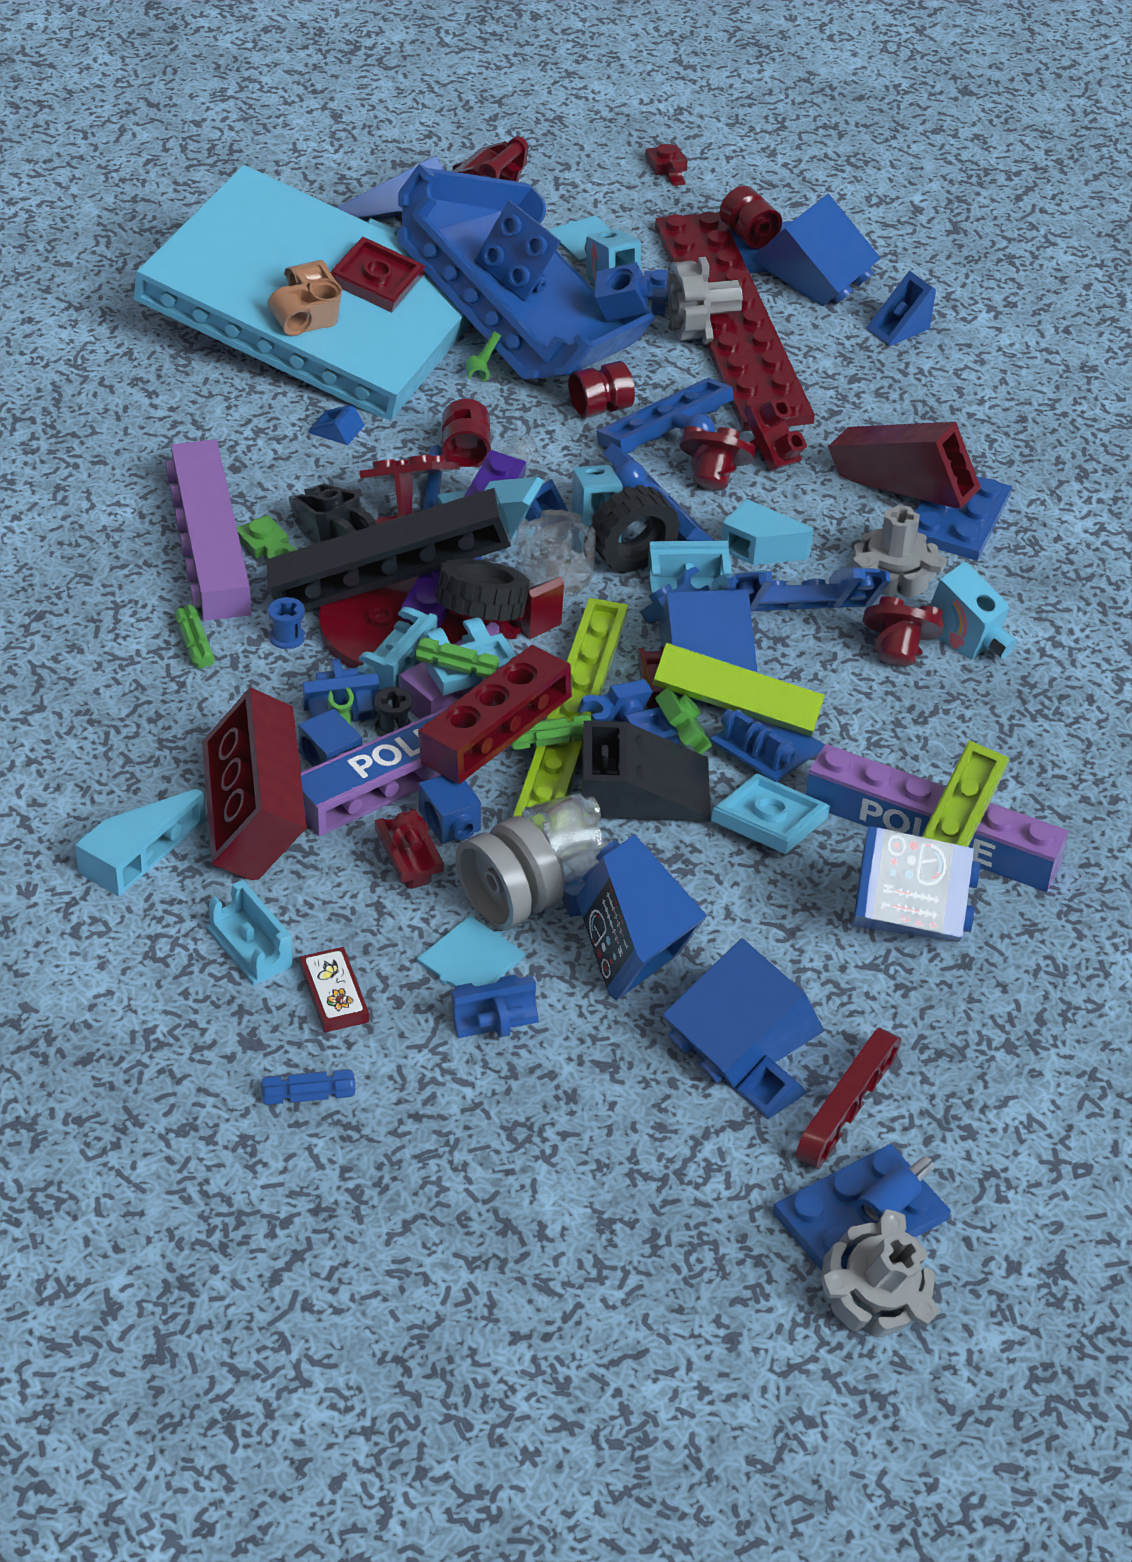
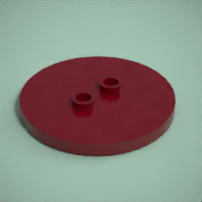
[319,576,468,668]

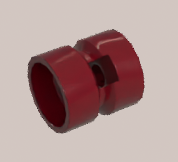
[719,185,783,249]
[568,361,635,419]
[442,399,491,467]

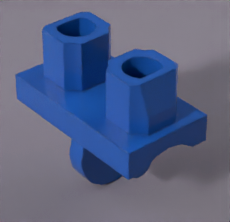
[301,658,379,721]
[451,974,539,1038]

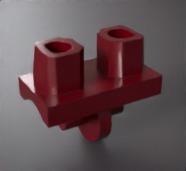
[743,398,807,472]
[375,809,444,889]

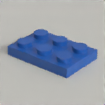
[915,476,1012,561]
[773,1143,951,1271]

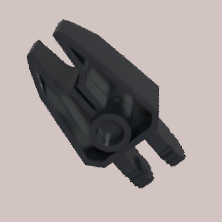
[289,484,377,544]

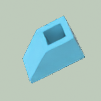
[721,499,814,565]

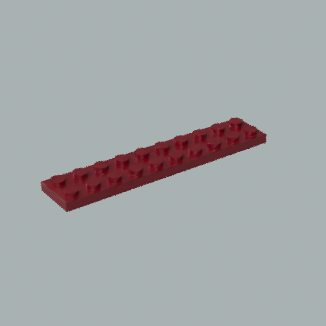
[655,211,815,431]

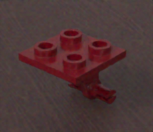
[360,455,460,524]

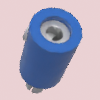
[855,1156,934,1224]

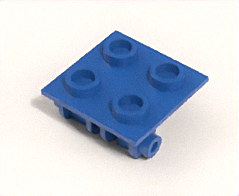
[475,200,561,301]
[710,709,825,782]

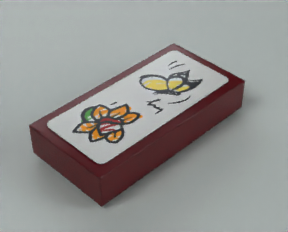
[300,947,369,1033]

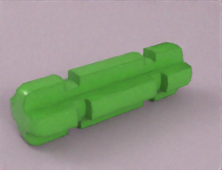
[175,604,215,669]
[416,637,499,678]
[511,714,592,750]

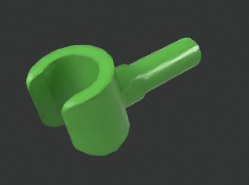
[465,331,501,382]
[327,687,354,726]

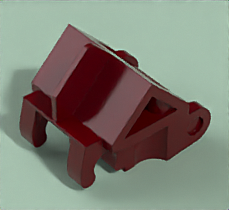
[453,136,529,182]

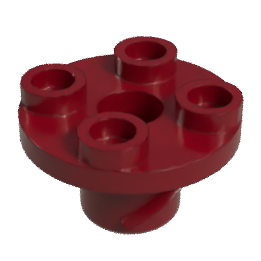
[679,426,755,491]
[862,596,944,667]

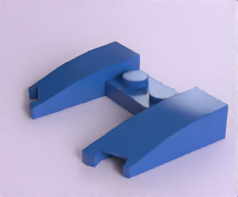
[712,567,891,611]

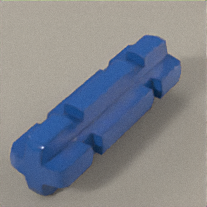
[261,1069,356,1105]

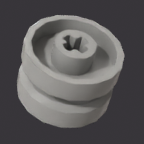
[456,816,564,931]

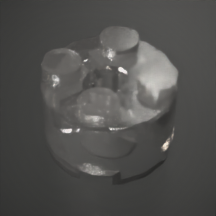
[516,510,596,597]
[522,794,609,888]

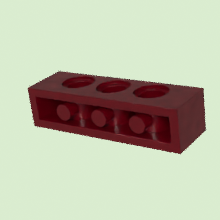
[418,645,572,784]

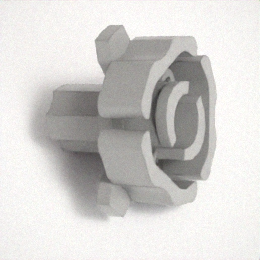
[667,257,743,345]
[852,505,947,597]
[821,1209,940,1338]

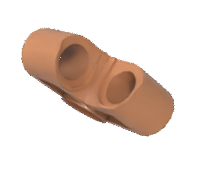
[267,260,342,336]

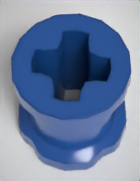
[268,597,305,649]

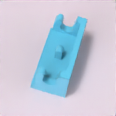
[647,541,732,594]
[357,607,437,690]
[206,880,293,985]

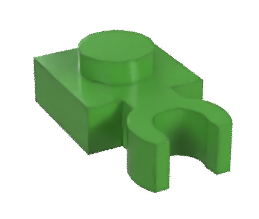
[237,515,296,559]
[655,687,712,754]

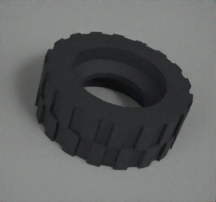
[589,485,680,574]
[435,559,530,621]

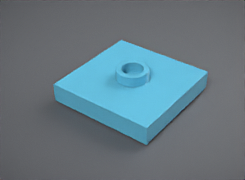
[711,774,830,854]

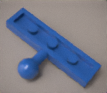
[596,378,734,453]
[602,442,715,541]

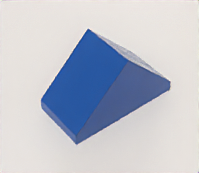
[866,270,936,346]

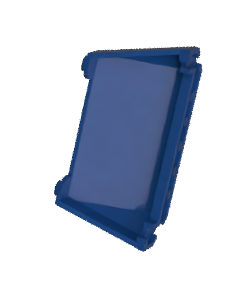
[398,164,656,380]

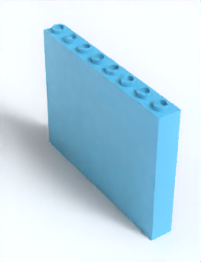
[133,165,471,420]

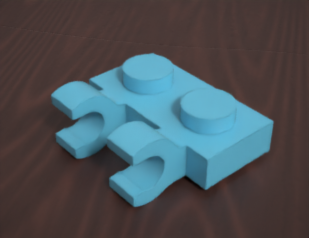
[425,618,517,695]

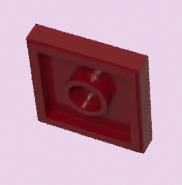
[330,236,426,313]

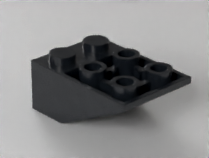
[581,720,711,822]

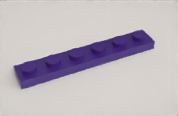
[400,450,527,629]

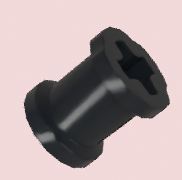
[375,687,412,737]

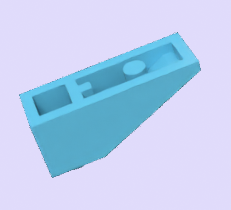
[75,788,205,896]

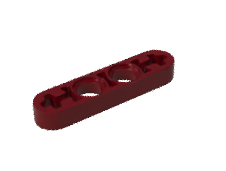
[795,1027,901,1169]

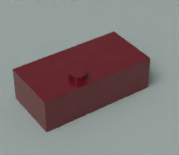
[202,687,307,880]

